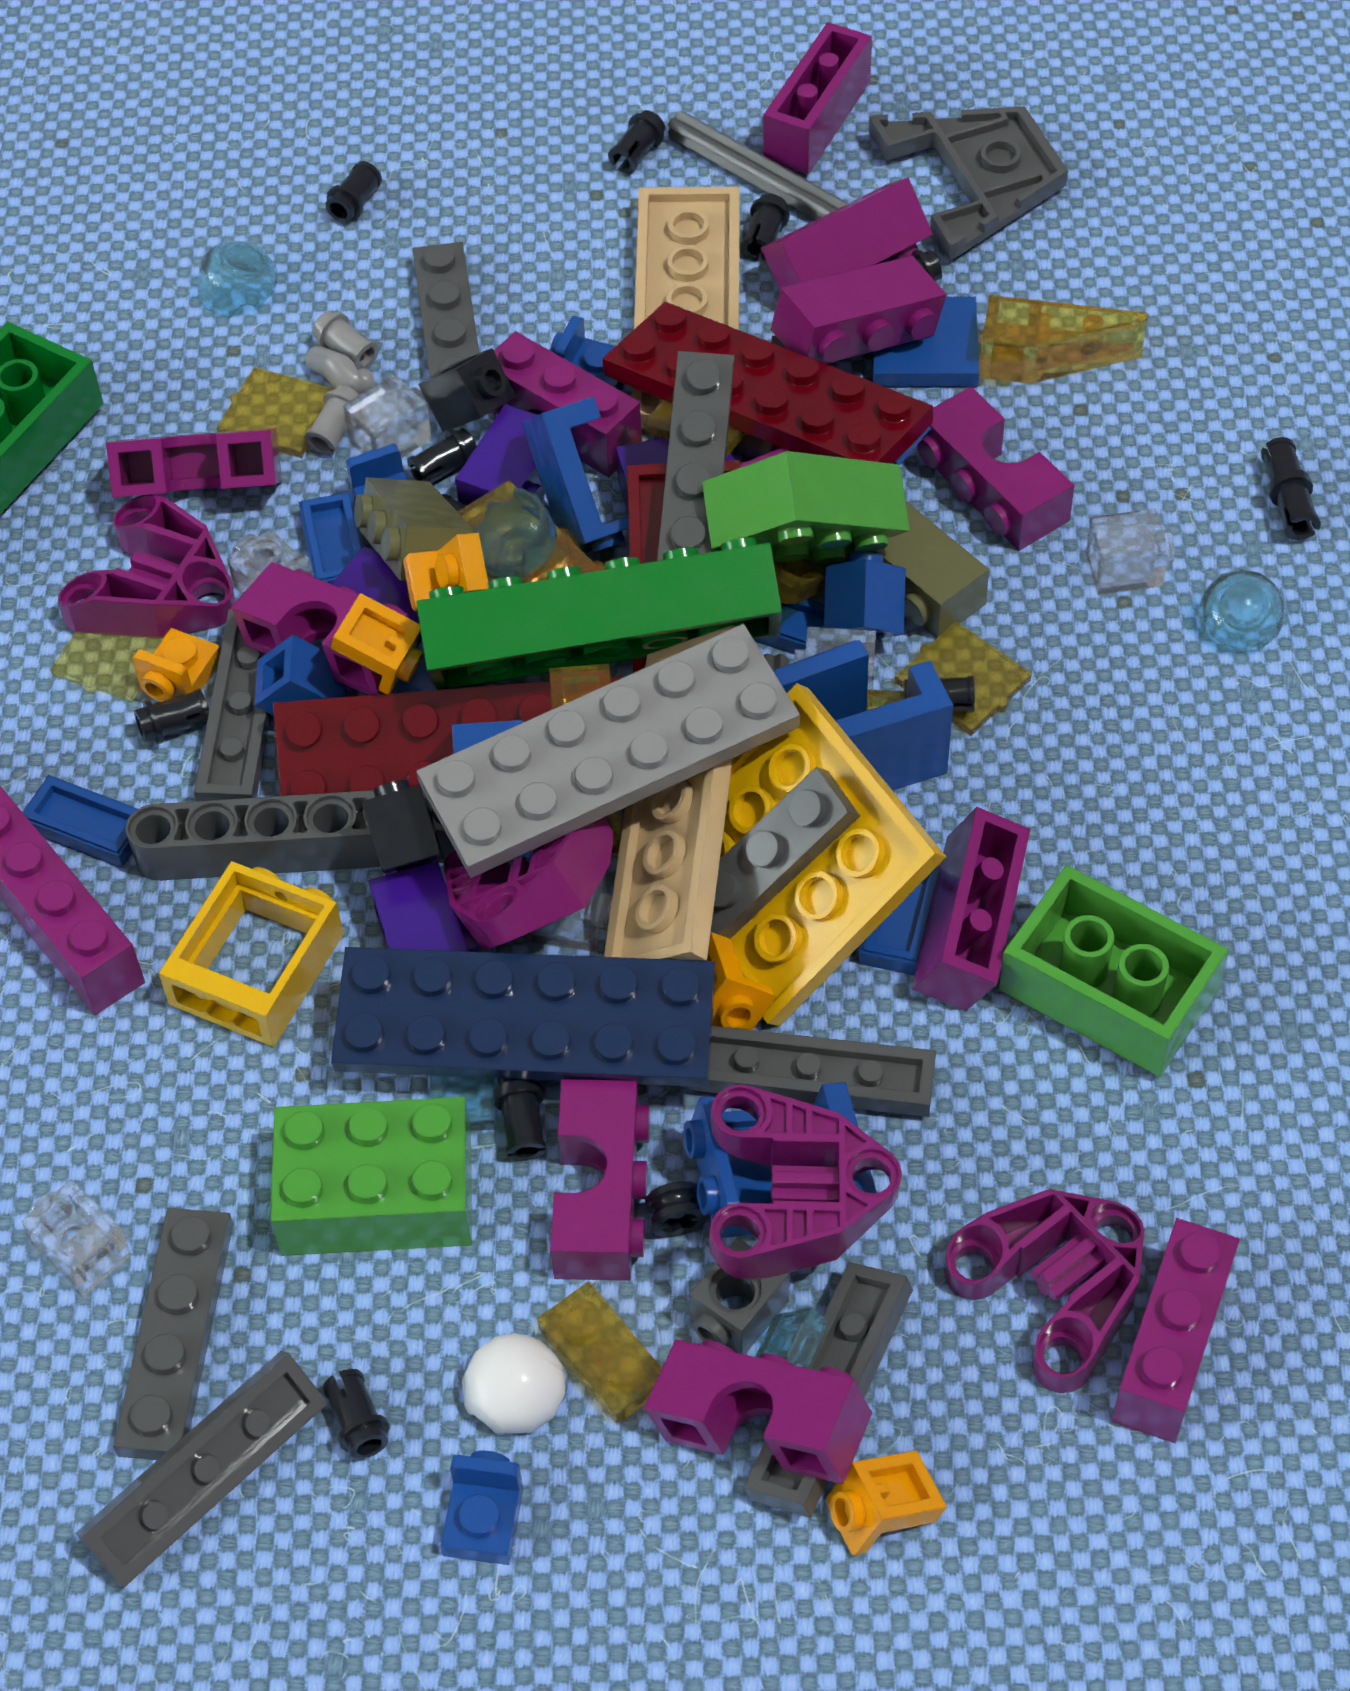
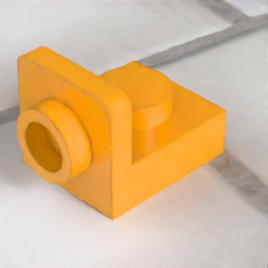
[403,533,488,612]
[330,593,424,695]
[132,628,221,702]
[707,932,775,1030]
[826,1450,947,1555]

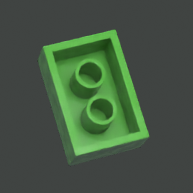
[702,451,910,565]
[999,865,1229,1077]
[271,1097,472,1256]

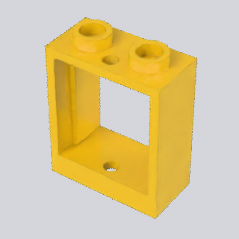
[158,861,344,1047]

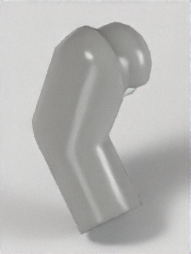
[306,346,375,397]

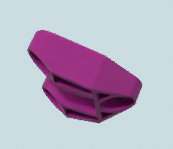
[58,494,236,640]
[444,817,613,950]
[709,1084,902,1279]
[944,1189,1144,1393]

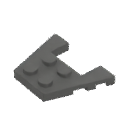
[869,106,1068,260]

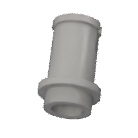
[312,311,379,369]
[304,386,363,456]

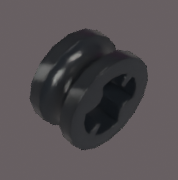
[645,1181,708,1237]

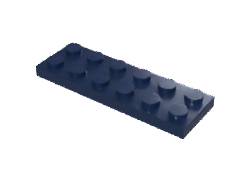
[331,947,716,1087]

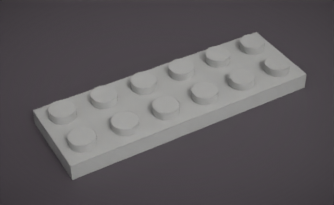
[416,624,800,878]

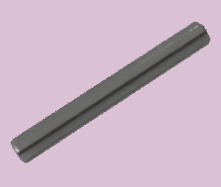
[668,111,848,220]

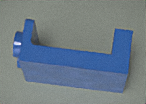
[521,396,629,554]
[835,660,953,791]
[683,1082,877,1238]

